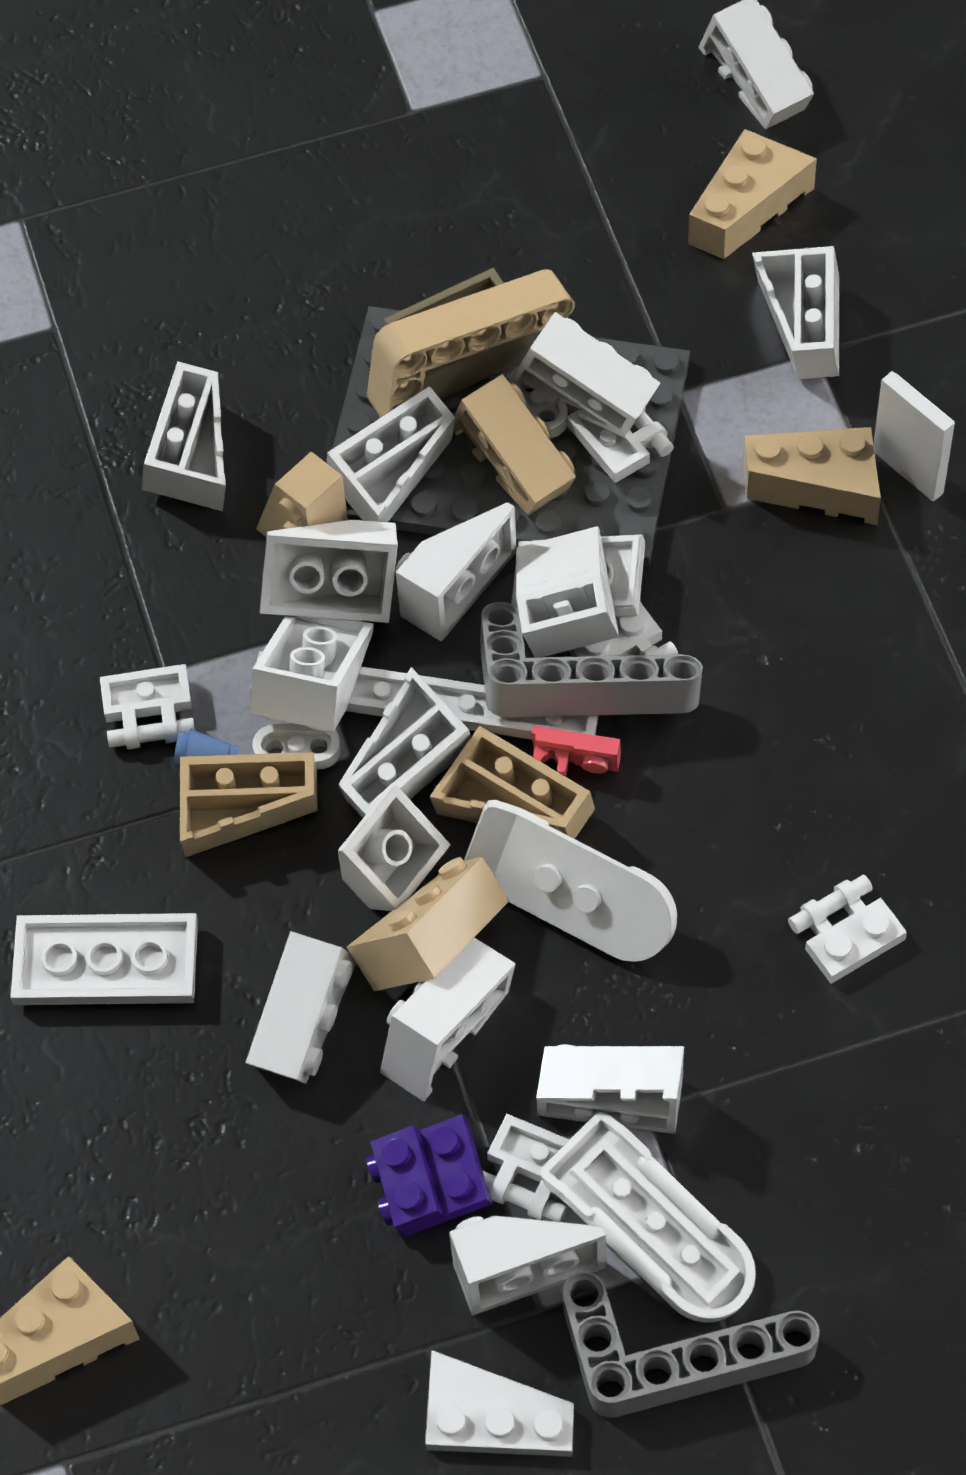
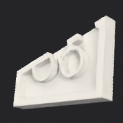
[425,1351,574,1457]

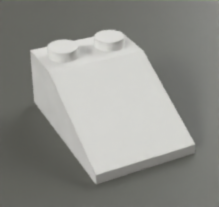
[395,502,516,642]
[260,520,398,623]
[249,615,374,732]
[449,1216,606,1316]

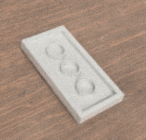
[11,913,198,1005]

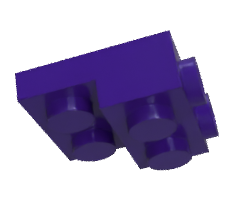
[366,1114,492,1237]

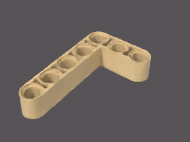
[367,269,575,418]

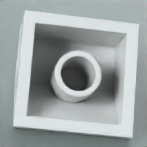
[338,784,451,911]

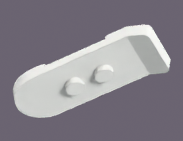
[464,800,677,962]
[540,1112,755,1322]

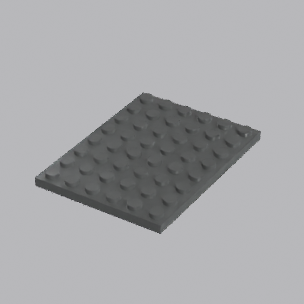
[332,306,690,567]

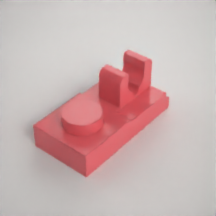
[532,725,621,777]

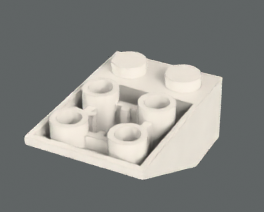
[516,526,619,658]

